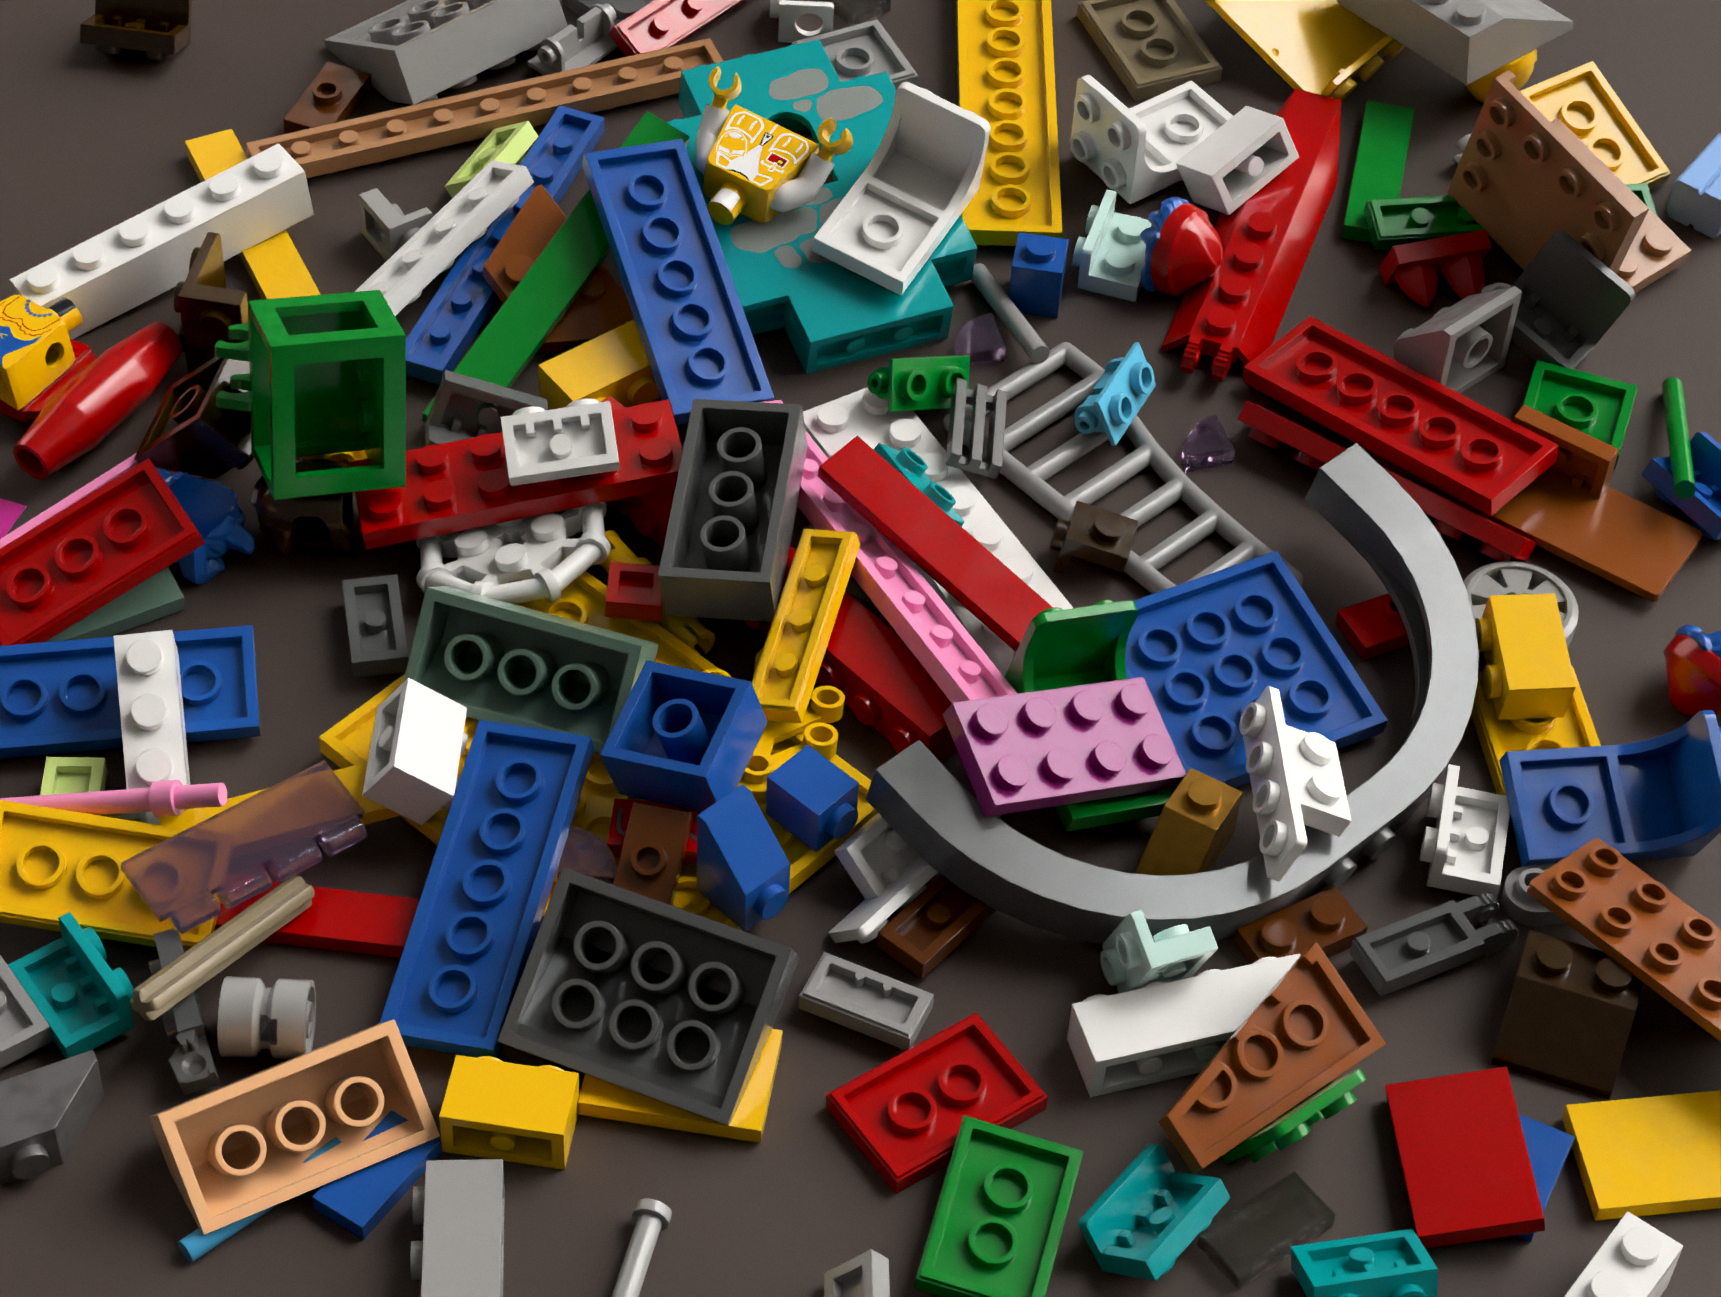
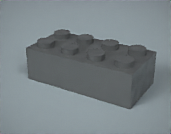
[658,399,808,622]

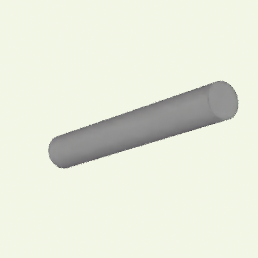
[971,263,1050,363]

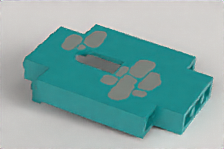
[667,39,977,374]

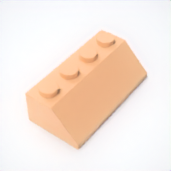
[149,1019,440,1235]

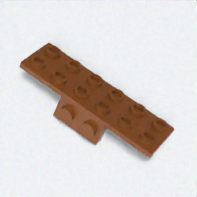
[1374,405,1703,602]
[1527,838,1721,1042]

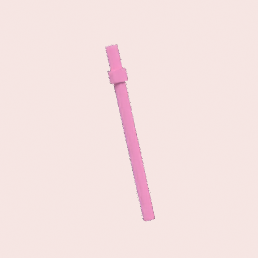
[0,780,227,817]

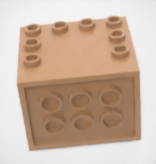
[1447,70,1692,293]

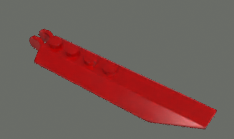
[1161,88,1341,383]

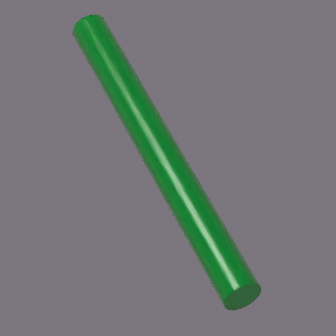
[1662,377,1696,499]

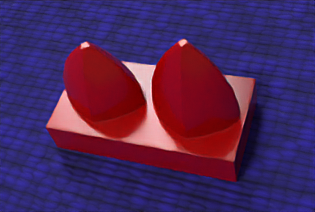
[1379,230,1492,308]

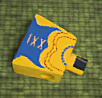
[0,295,82,410]

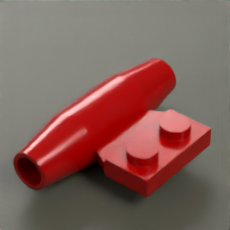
[0,322,183,480]

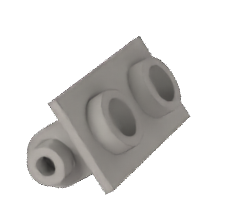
[527,3,618,75]

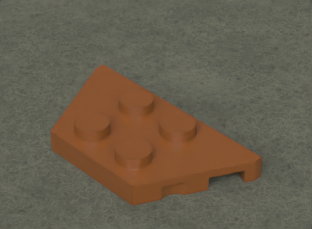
[482,184,634,353]

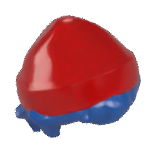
[1140,197,1223,296]
[1663,625,1721,717]

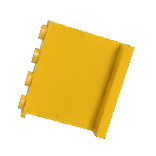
[1205,0,1406,101]

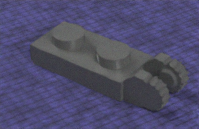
[1349,892,1520,997]

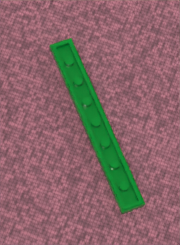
[422,111,690,422]

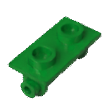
[867,355,970,412]

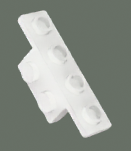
[1239,686,1351,882]
[829,799,1002,944]

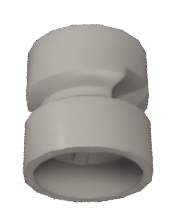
[217,976,316,1060]

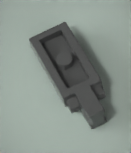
[148,928,220,1096]

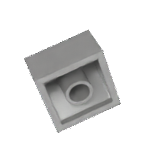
[1393,286,1523,394]

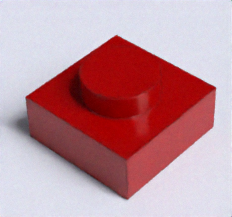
[605,562,663,622]

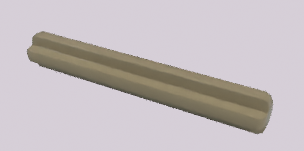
[130,876,315,1021]

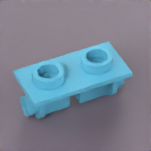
[1074,342,1156,446]

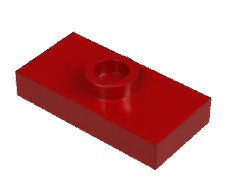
[1335,593,1410,661]

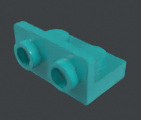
[1291,1229,1438,1297]

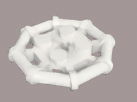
[416,502,611,604]

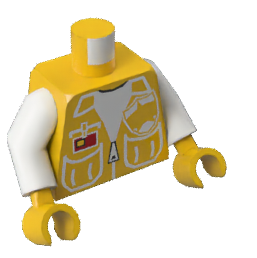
[695,67,853,225]

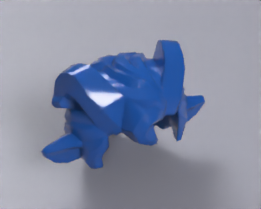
[155,467,255,584]

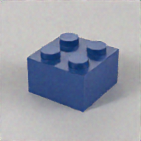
[600,660,768,812]

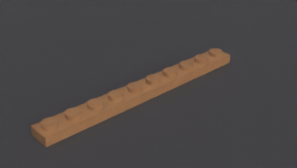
[246,38,723,178]

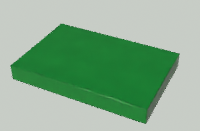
[913,1115,1084,1297]

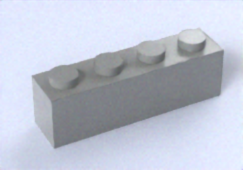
[410,1159,505,1297]

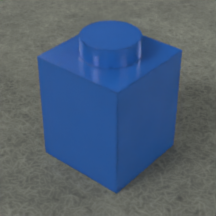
[1009,232,1069,318]
[766,745,859,852]

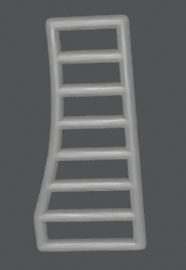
[943,342,1303,594]

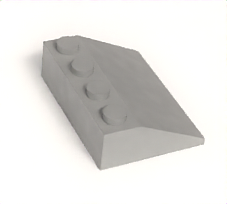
[324,0,568,106]
[1337,0,1573,85]

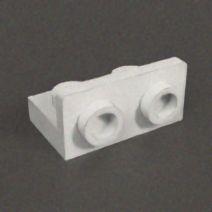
[501,399,620,486]

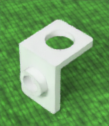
[770,0,834,43]

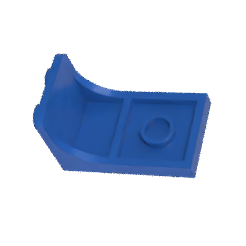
[1499,710,1721,867]

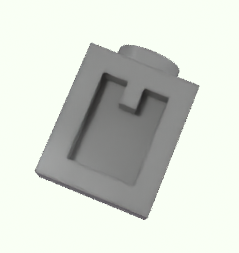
[359,188,434,261]

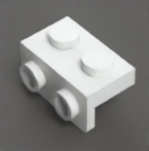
[1420,764,1510,899]

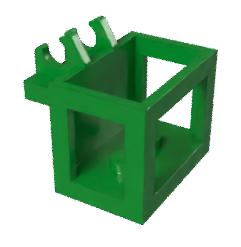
[215,290,406,500]

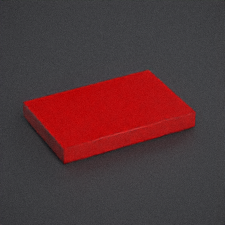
[825,1012,1048,1194]
[1385,1066,1545,1249]

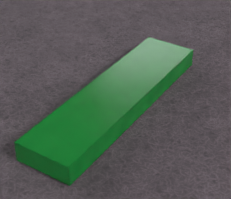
[1342,100,1415,243]

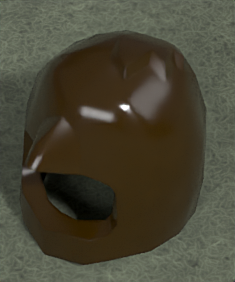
[251,459,354,556]

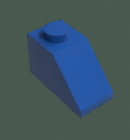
[697,784,790,932]

